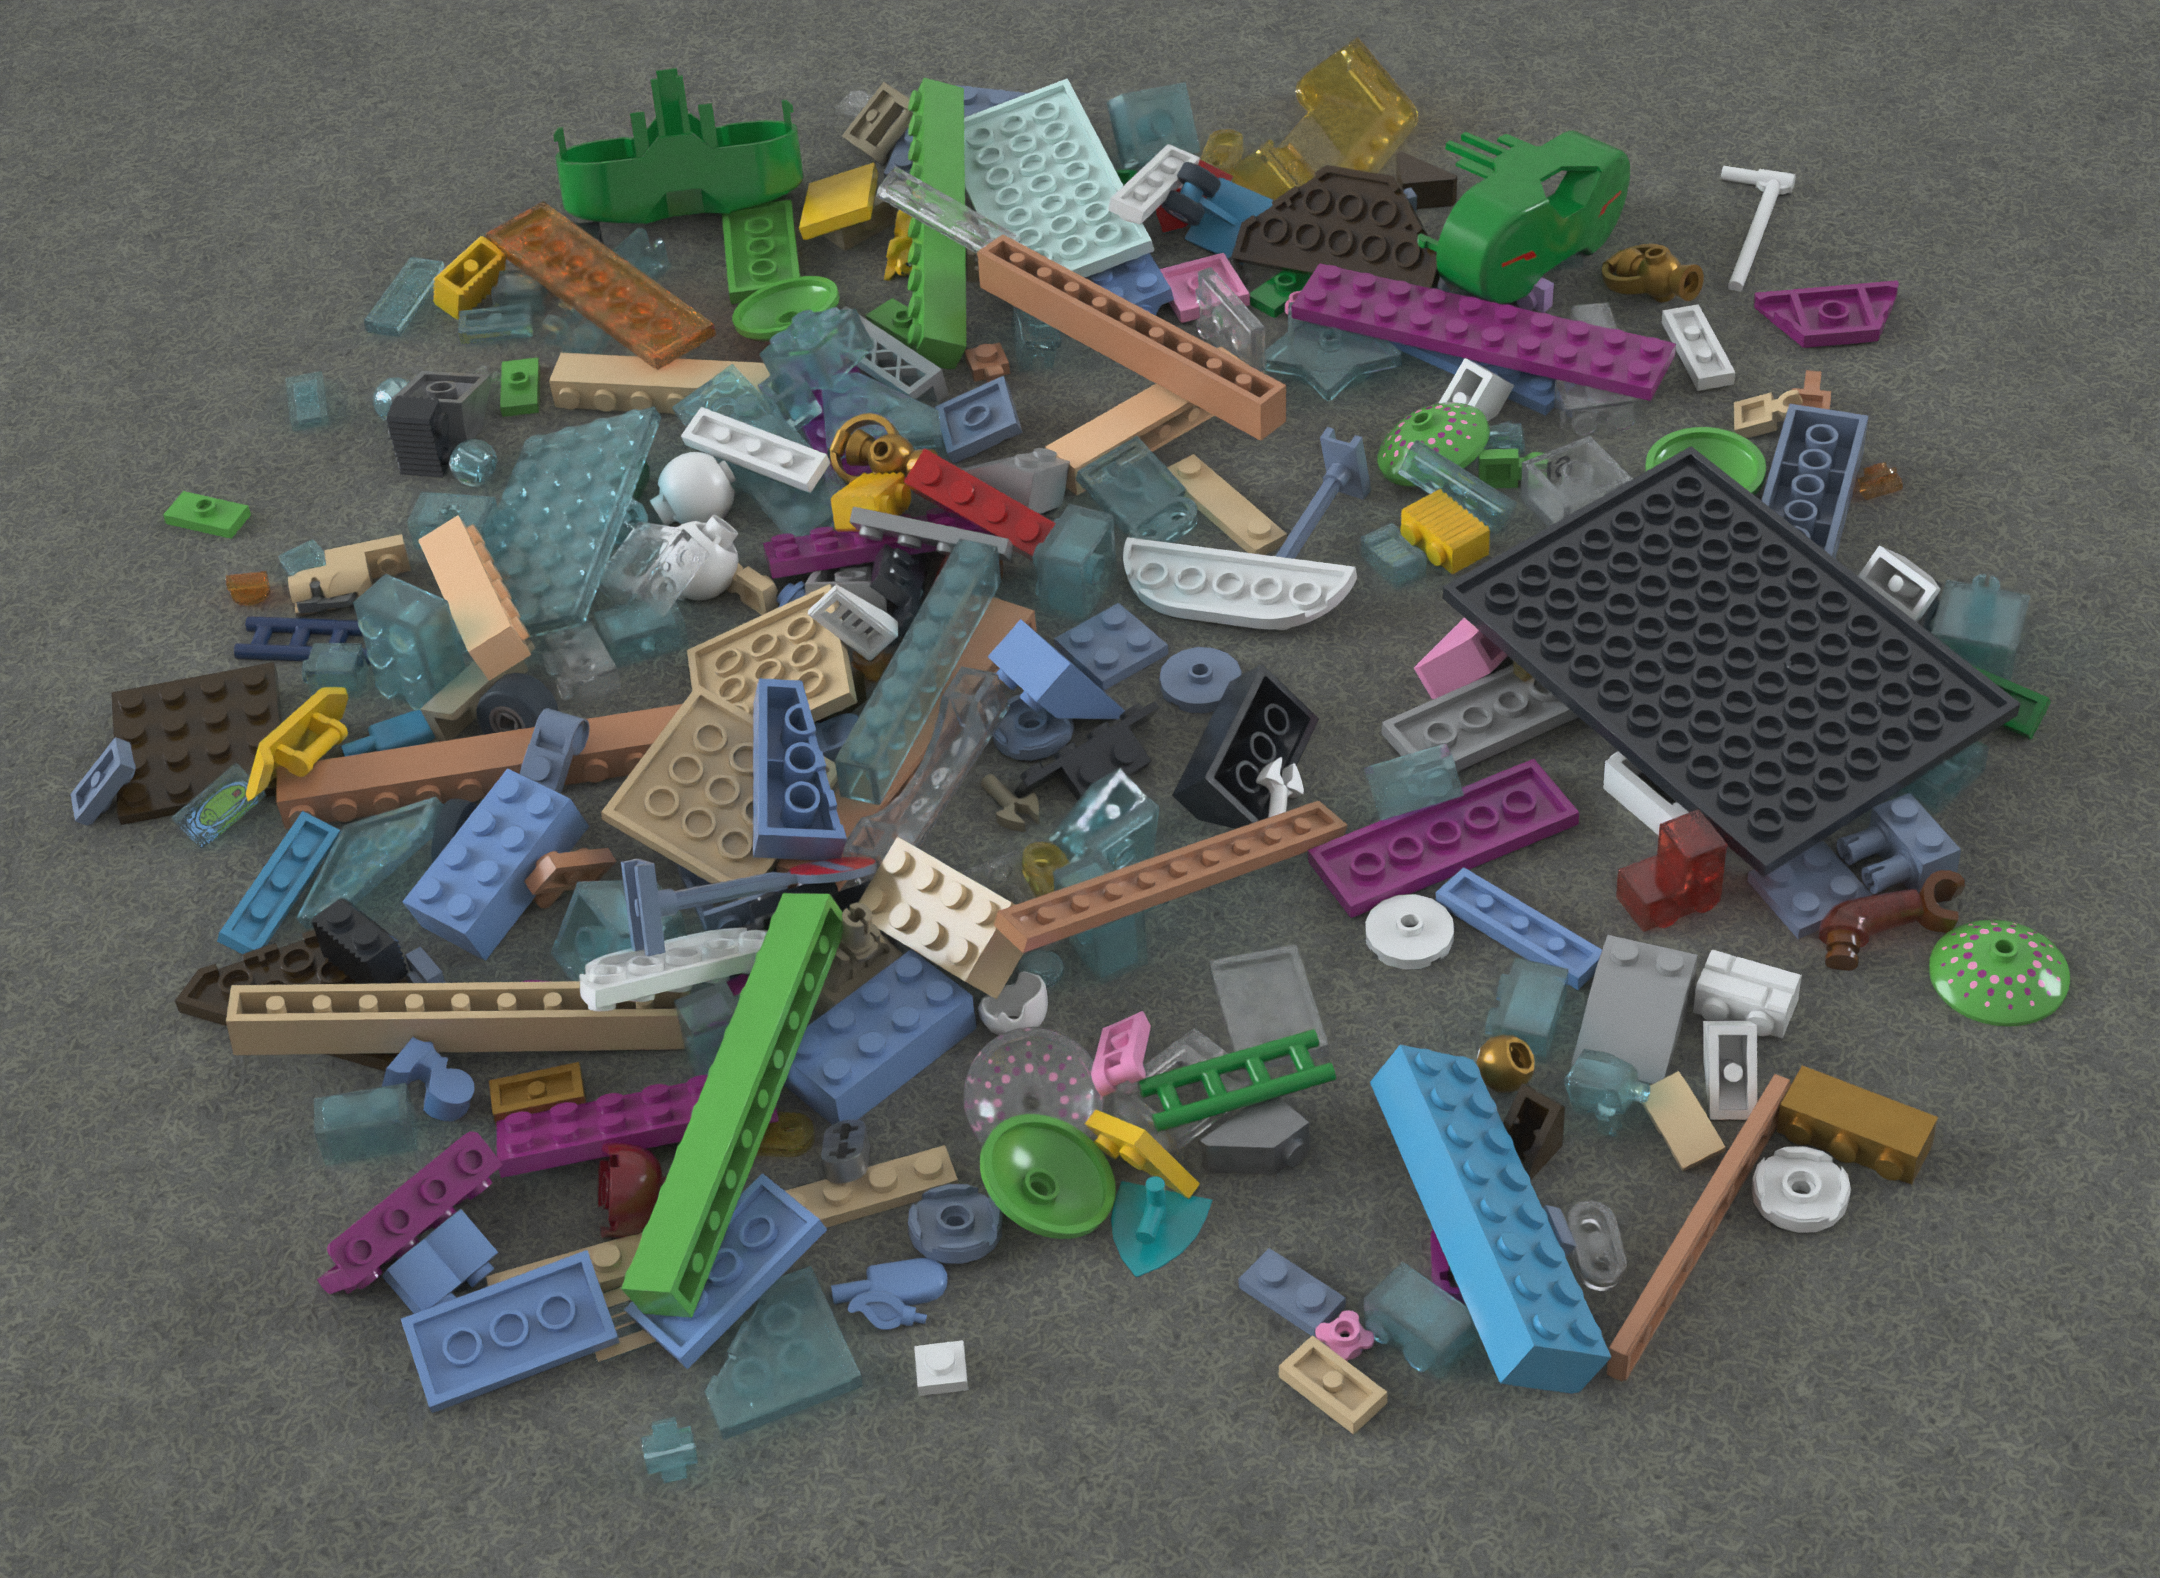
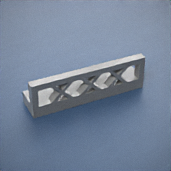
[813,306,949,402]

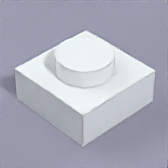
[914,1340,968,1396]

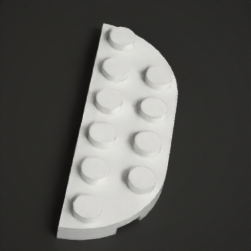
[1123,537,1357,630]
[580,928,767,1011]

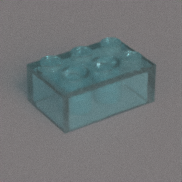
[353,574,466,710]

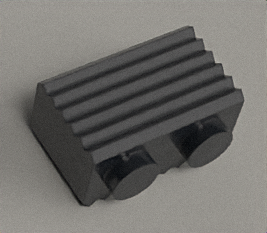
[385,395,457,478]
[312,898,409,984]

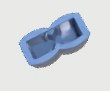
[382,1209,498,1314]

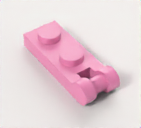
[1091,1011,1151,1097]

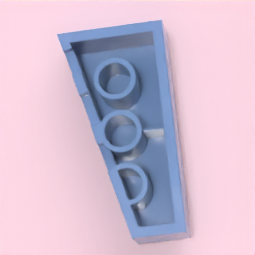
[753,678,847,860]

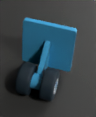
[1161,162,1273,265]

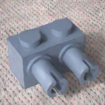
[1837,793,1961,894]

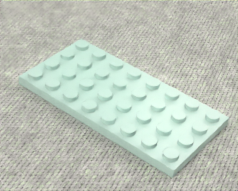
[964,78,1154,278]

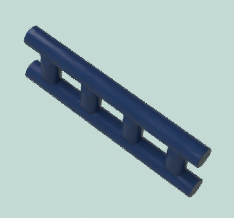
[234,616,403,665]

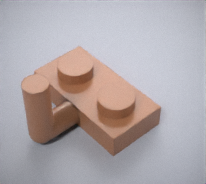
[524,848,616,909]

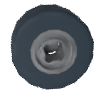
[476,673,558,735]

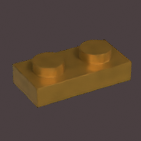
[489,1062,586,1124]

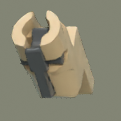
[288,534,411,617]

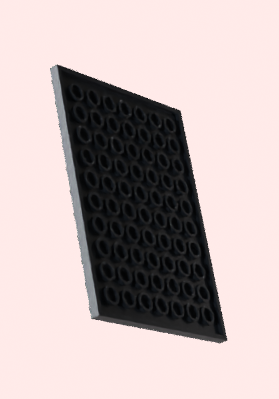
[1442,446,2021,877]

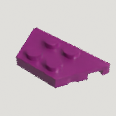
[1753,280,1899,348]

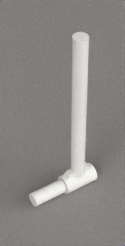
[1721,166,1796,292]

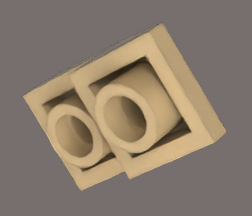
[1637,1071,1725,1171]

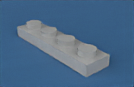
[849,507,1014,565]

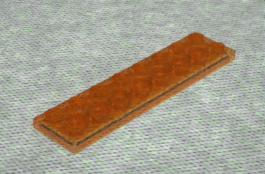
[485,201,716,370]

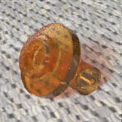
[1857,462,1903,500]
[226,571,271,606]

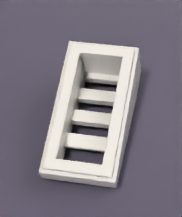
[808,584,898,662]

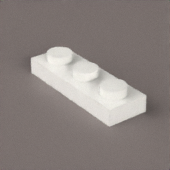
[1662,304,1735,391]

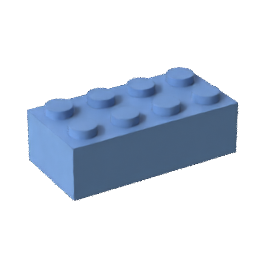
[402,768,589,961]
[784,949,976,1125]

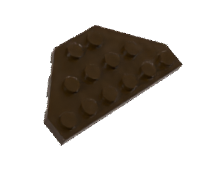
[1231,165,1440,289]
[175,930,408,1072]

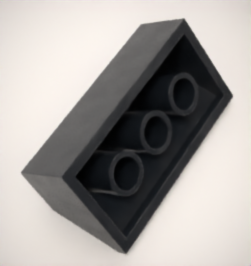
[1172,664,1319,829]

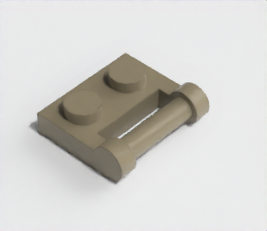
[842,82,913,166]

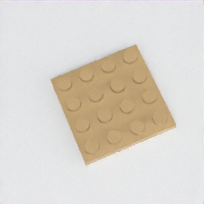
[687,584,857,722]
[601,685,842,899]

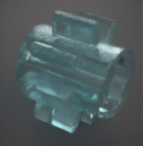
[641,1417,698,1483]

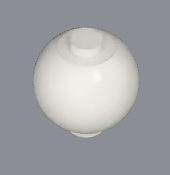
[650,452,737,527]
[659,515,738,601]

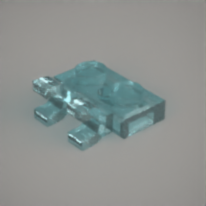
[542,293,628,355]

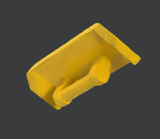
[246,687,348,802]

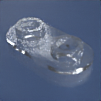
[1566,1201,1627,1291]

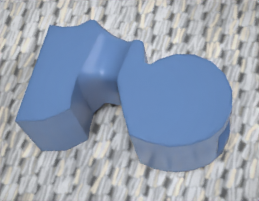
[381,1037,474,1121]

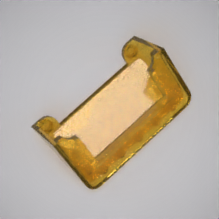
[1223,37,1418,201]

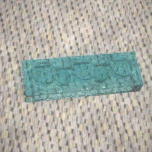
[364,257,445,337]
[1398,440,1517,534]

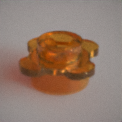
[850,650,894,682]

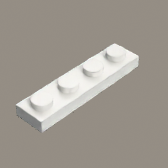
[1108,144,1200,224]
[681,407,830,493]

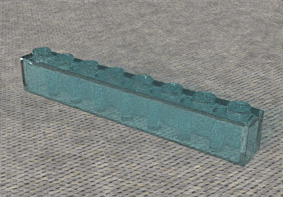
[835,539,1001,805]

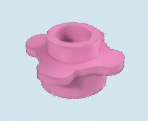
[1315,1310,1374,1361]

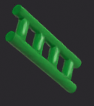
[1137,1029,1336,1133]

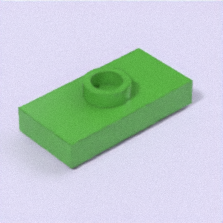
[866,298,912,349]
[500,358,540,417]
[163,491,251,539]

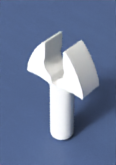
[1256,757,1304,818]

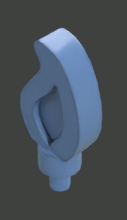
[848,1291,927,1330]

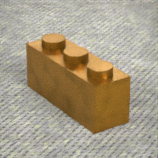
[1776,1065,1938,1185]

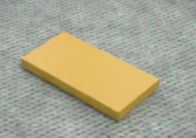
[799,162,879,240]

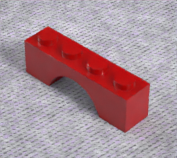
[904,448,1066,568]

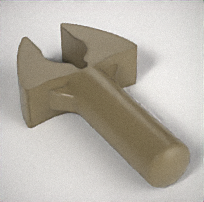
[981,774,1040,832]

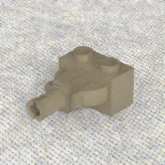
[814,903,903,1016]

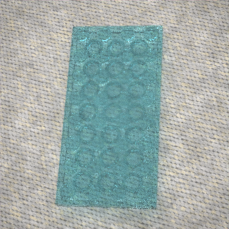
[441,406,662,655]

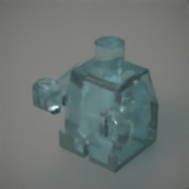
[1563,1049,1651,1137]

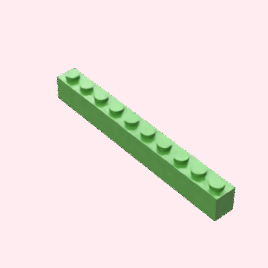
[907,78,966,369]
[621,893,843,1318]

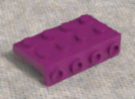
[317,1131,503,1294]

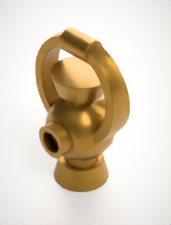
[1602,244,1704,303]
[829,413,938,484]

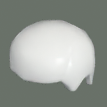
[978,971,1048,1037]

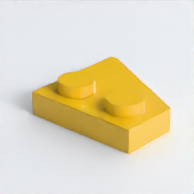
[1085,1109,1200,1199]

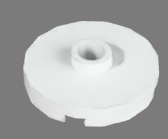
[1365,894,1454,969]
[1751,1146,1851,1233]

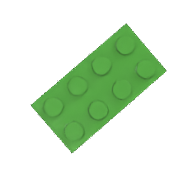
[722,200,800,304]

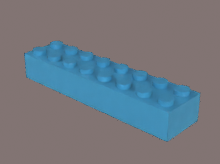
[1370,1045,1611,1394]

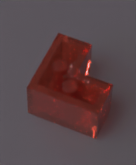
[1616,809,1727,932]

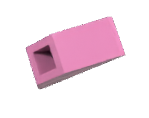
[1414,618,1508,699]

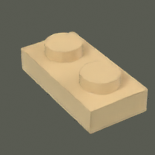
[1279,1335,1387,1435]

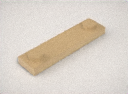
[1163,454,1287,555]

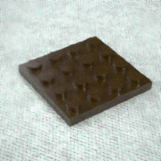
[111,662,282,825]

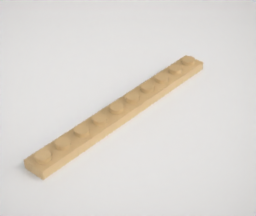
[486,1145,958,1292]

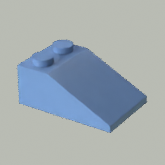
[988,619,1125,719]

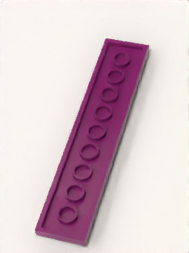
[1291,263,1676,401]

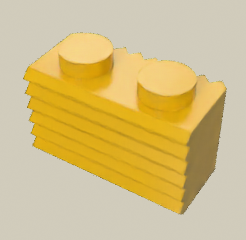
[433,236,506,319]
[831,471,911,532]
[1400,489,1490,575]

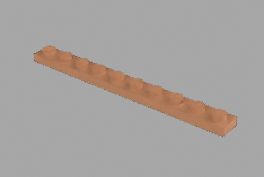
[994,801,1348,953]

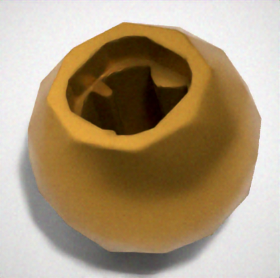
[1477,1034,1534,1093]

